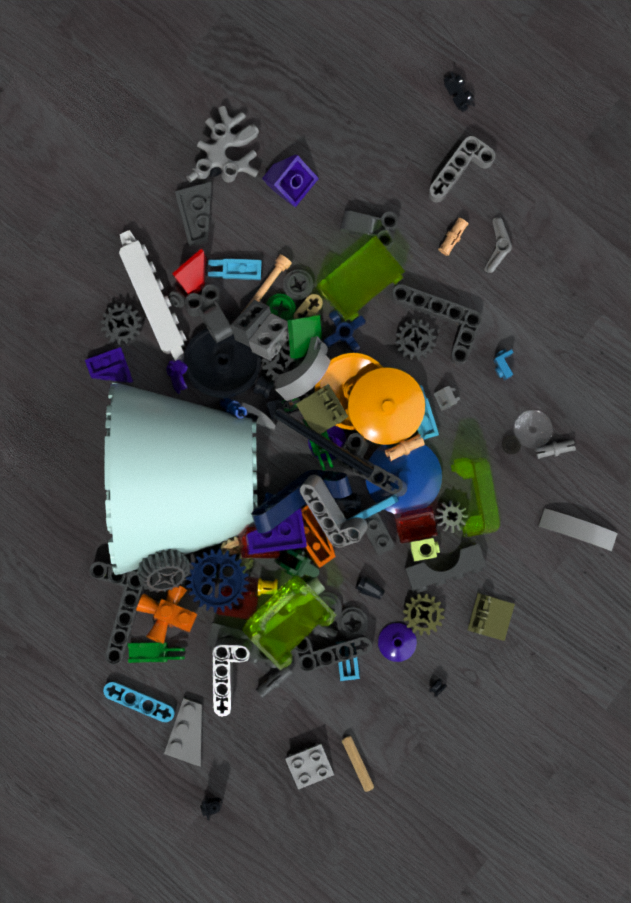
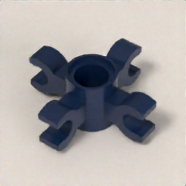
[323,310,366,353]

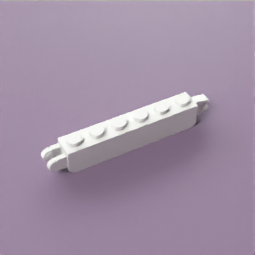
[119,230,187,362]

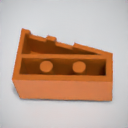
[301,505,336,568]

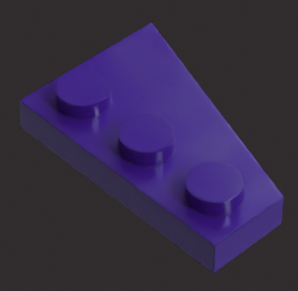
[246,508,307,555]

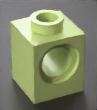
[410,538,440,561]

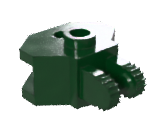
[274,548,320,578]

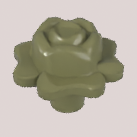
[235,550,254,573]

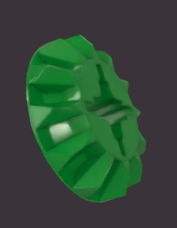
[266,294,296,321]

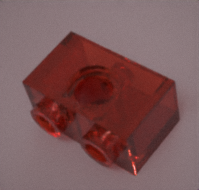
[216,588,259,620]

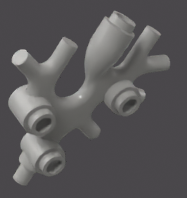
[186,106,259,182]

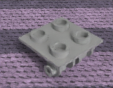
[285,743,334,790]

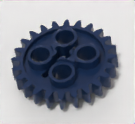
[186,549,249,613]

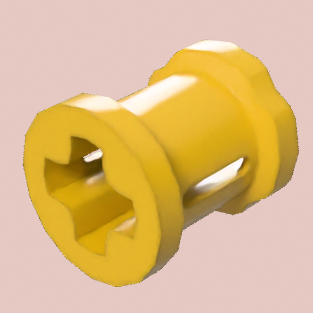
[258,578,278,597]

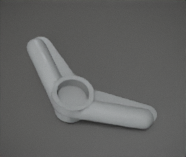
[484,217,512,273]

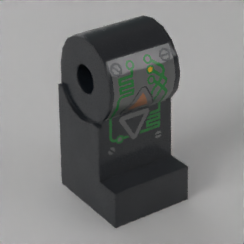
[267,396,302,421]

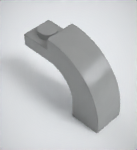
[275,336,331,401]

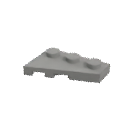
[164,698,202,767]

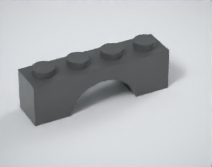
[405,544,486,593]

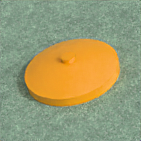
[315,353,383,430]
[348,368,425,445]

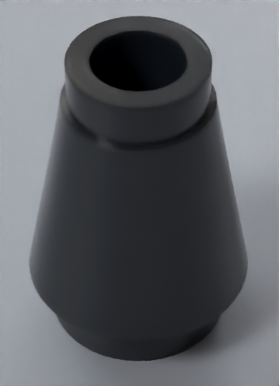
[355,575,385,600]

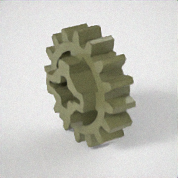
[403,594,445,636]

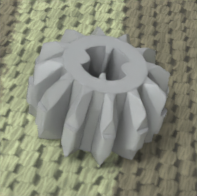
[435,500,468,533]

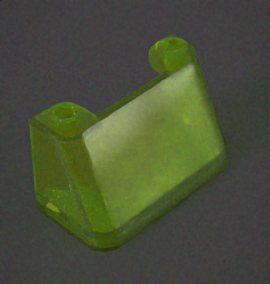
[315,236,405,321]
[450,457,500,538]
[242,576,337,670]

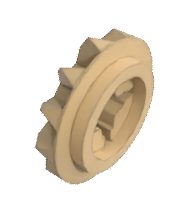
[221,535,248,555]

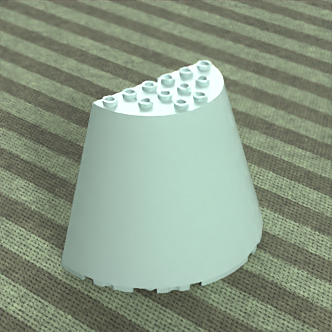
[105,383,258,575]

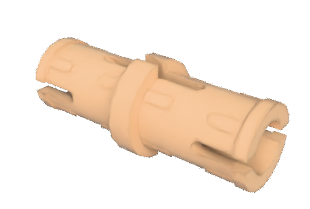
[438,218,468,256]
[385,434,424,462]

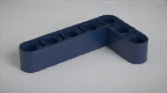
[251,470,352,533]

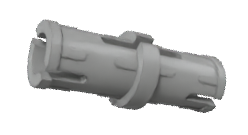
[535,439,576,459]

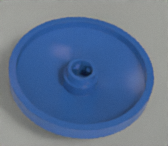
[365,438,442,515]

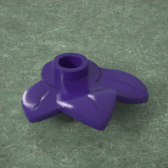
[166,359,188,394]

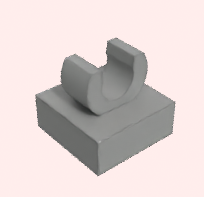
[434,386,460,411]

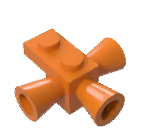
[136,585,197,644]

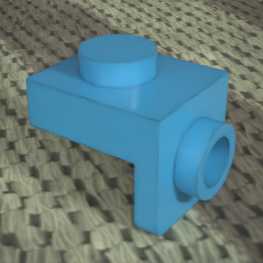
[493,349,514,381]

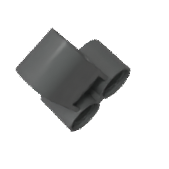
[340,210,398,250]
[185,284,233,343]

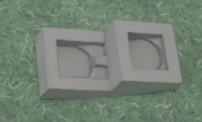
[242,403,276,431]

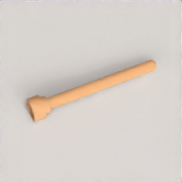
[243,254,292,311]

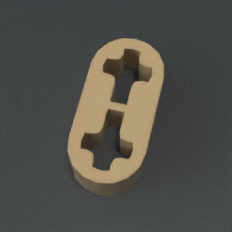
[294,294,323,319]

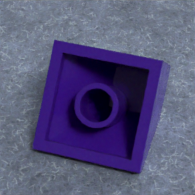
[262,154,319,208]

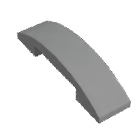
[538,508,617,551]

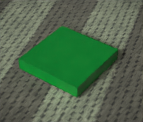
[287,315,322,358]

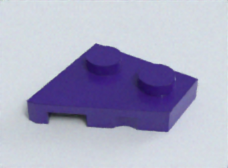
[85,347,134,383]

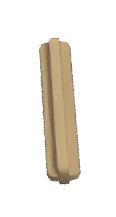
[342,736,374,792]

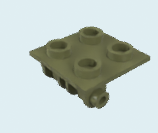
[296,384,349,434]
[467,593,515,641]

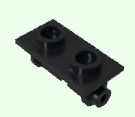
[443,72,475,112]
[334,493,361,513]
[200,795,223,821]

